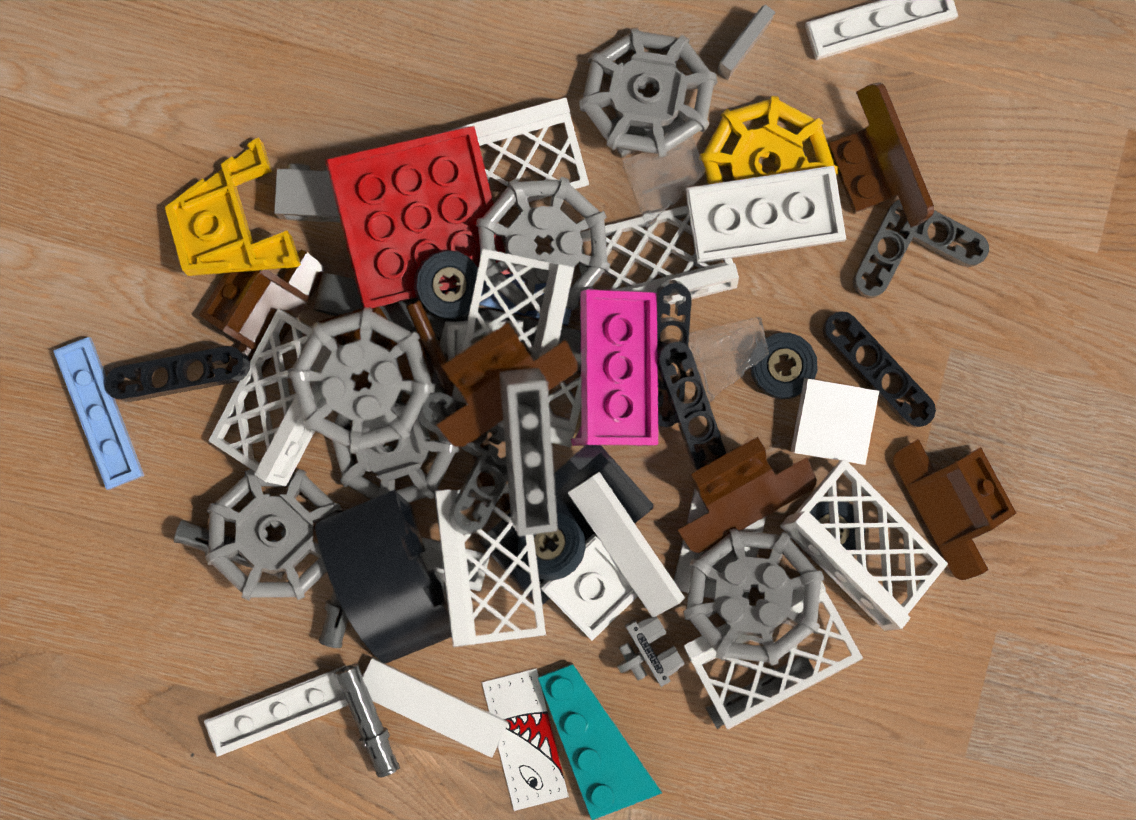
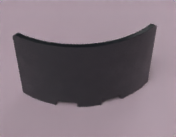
[479,445,654,605]
[315,490,451,663]

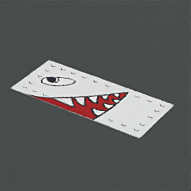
[482,669,569,811]

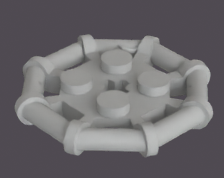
[579,28,718,157]
[475,177,611,314]
[288,307,435,454]
[332,389,459,503]
[205,469,343,601]
[683,528,824,666]

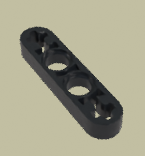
[656,280,692,427]
[823,311,936,428]
[657,338,727,470]
[105,346,250,402]

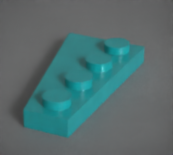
[538,663,662,820]

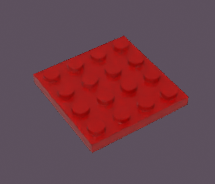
[325,126,510,310]

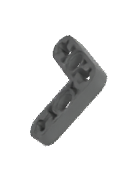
[853,200,989,298]
[418,392,508,535]

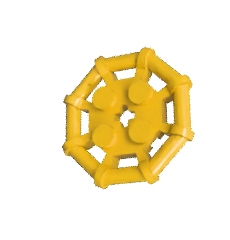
[699,96,838,184]

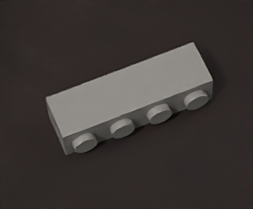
[274,164,341,223]
[499,368,558,536]

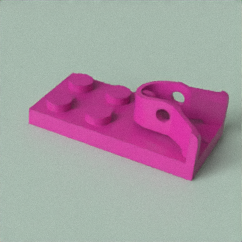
[571,290,658,446]

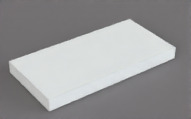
[685,166,846,264]

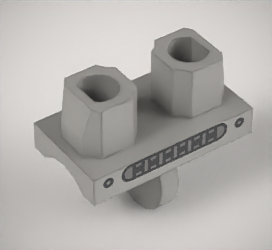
[617,616,685,687]

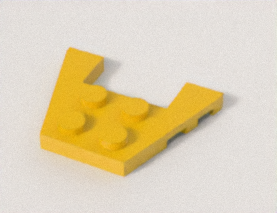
[165,138,301,276]

